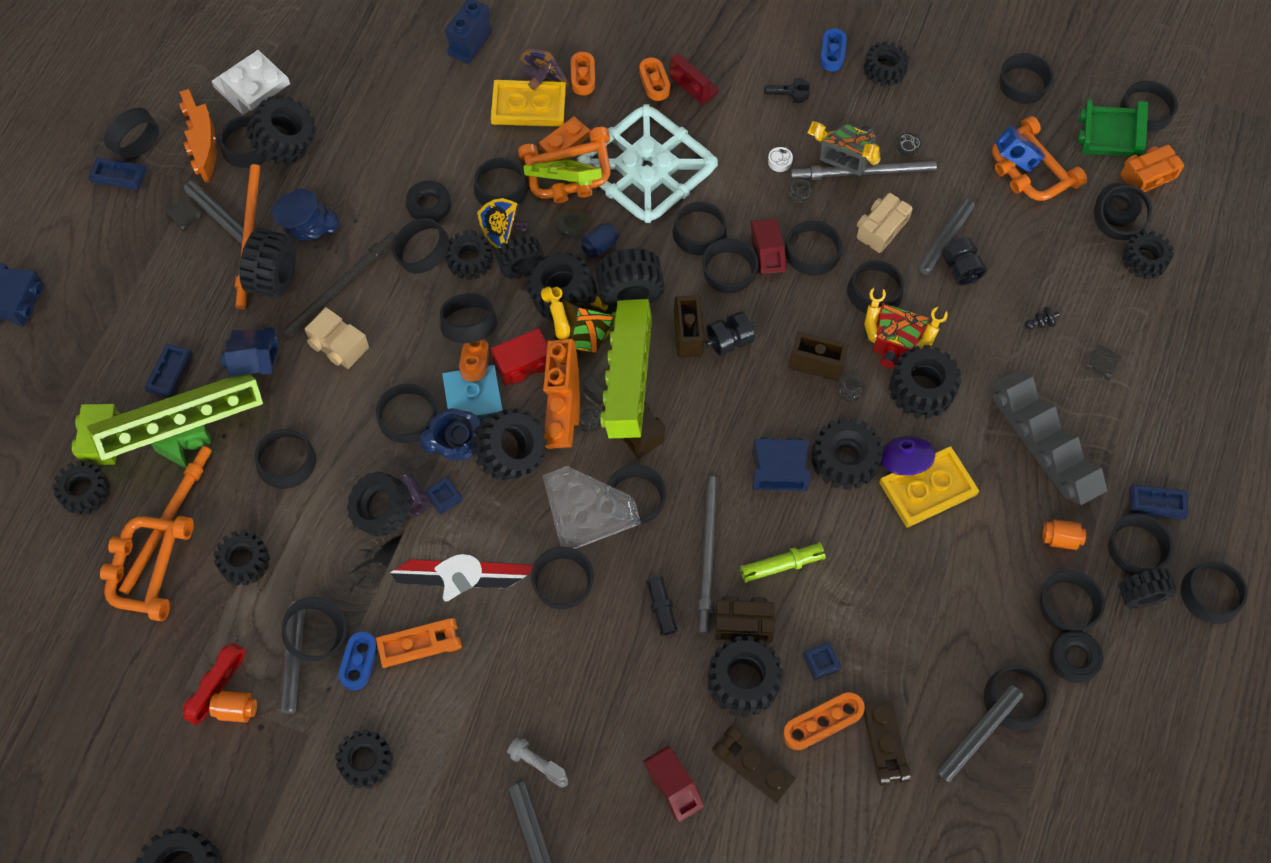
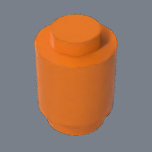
[1042,519,1086,550]
[209,691,257,723]

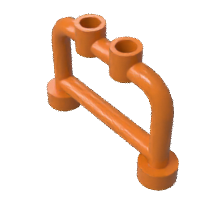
[992,116,1087,201]
[518,127,610,203]
[100,516,194,622]

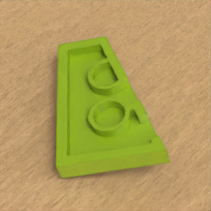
[524,159,602,185]

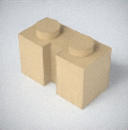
[305,307,369,370]

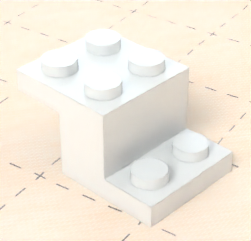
[212,50,290,115]

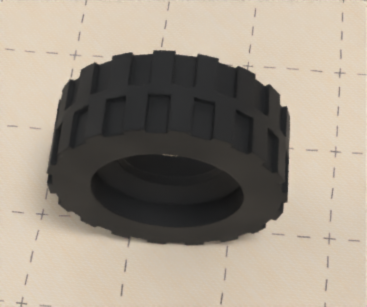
[347,471,411,536]

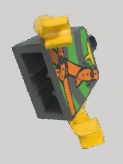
[807,121,881,177]

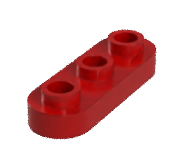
[183,643,246,725]

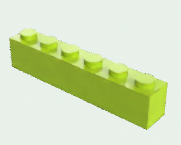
[600,299,652,439]
[87,374,263,461]

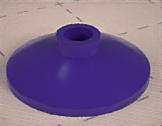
[881,436,935,476]

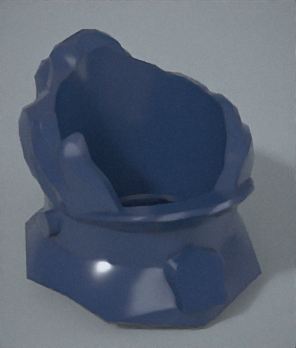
[272,188,340,241]
[420,408,481,460]

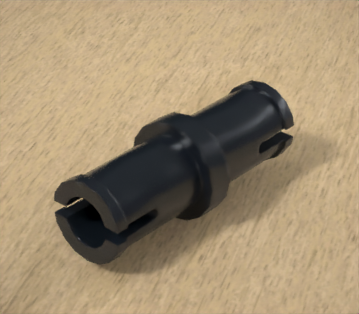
[646,576,678,636]

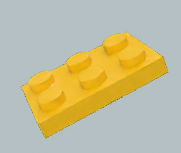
[491,80,566,127]
[879,446,979,528]

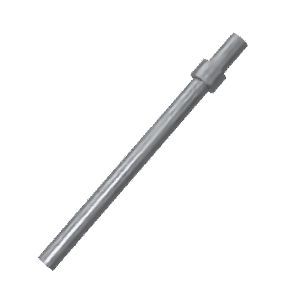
[790,161,937,180]
[696,476,718,636]

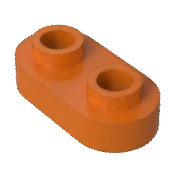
[571,52,595,95]
[639,58,670,101]
[459,339,490,382]

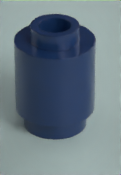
[581,222,619,258]

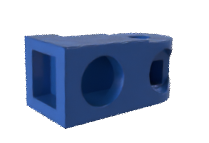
[995,126,1045,172]

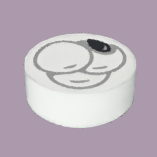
[768,147,793,172]

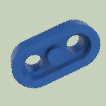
[820,28,847,71]
[339,632,378,691]

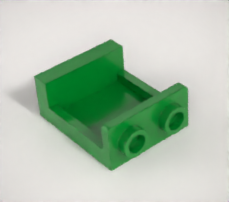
[1078,100,1148,157]

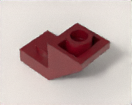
[750,218,786,274]
[643,746,704,822]

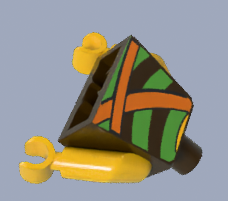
[541,287,615,361]

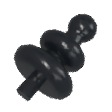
[1025,307,1060,329]

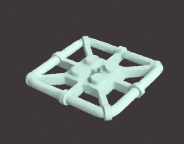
[576,104,718,223]

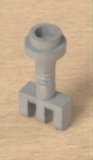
[507,738,568,787]

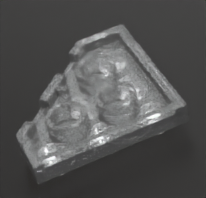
[543,466,641,549]

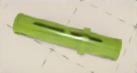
[740,542,825,583]

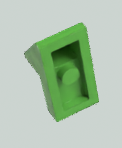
[150,425,211,468]

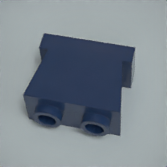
[445,0,492,64]
[0,263,44,327]
[221,327,279,377]
[752,437,810,491]

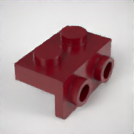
[670,53,719,105]

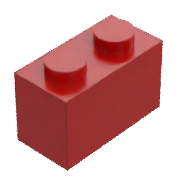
[491,328,548,386]

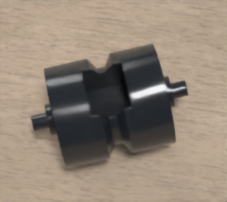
[942,237,987,286]
[706,311,755,356]

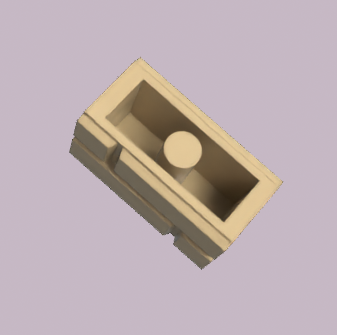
[857,193,913,253]

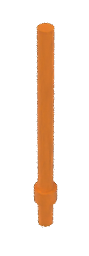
[235,164,260,309]
[118,446,212,595]

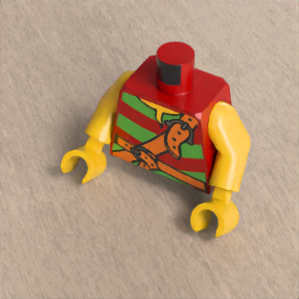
[864,288,948,368]

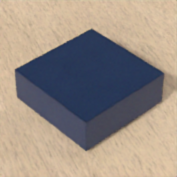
[424,476,463,515]
[802,642,842,681]

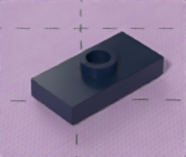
[89,157,147,191]
[144,343,193,398]
[1129,484,1188,520]

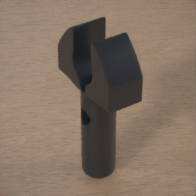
[764,78,810,103]

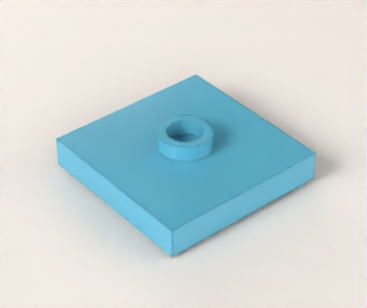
[442,365,502,419]

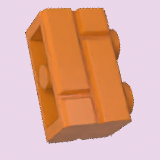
[1120,145,1184,192]

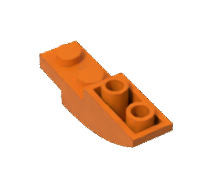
[179,89,217,183]
[543,339,580,449]

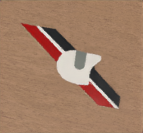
[390,554,533,601]

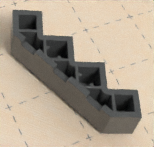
[992,370,1107,505]

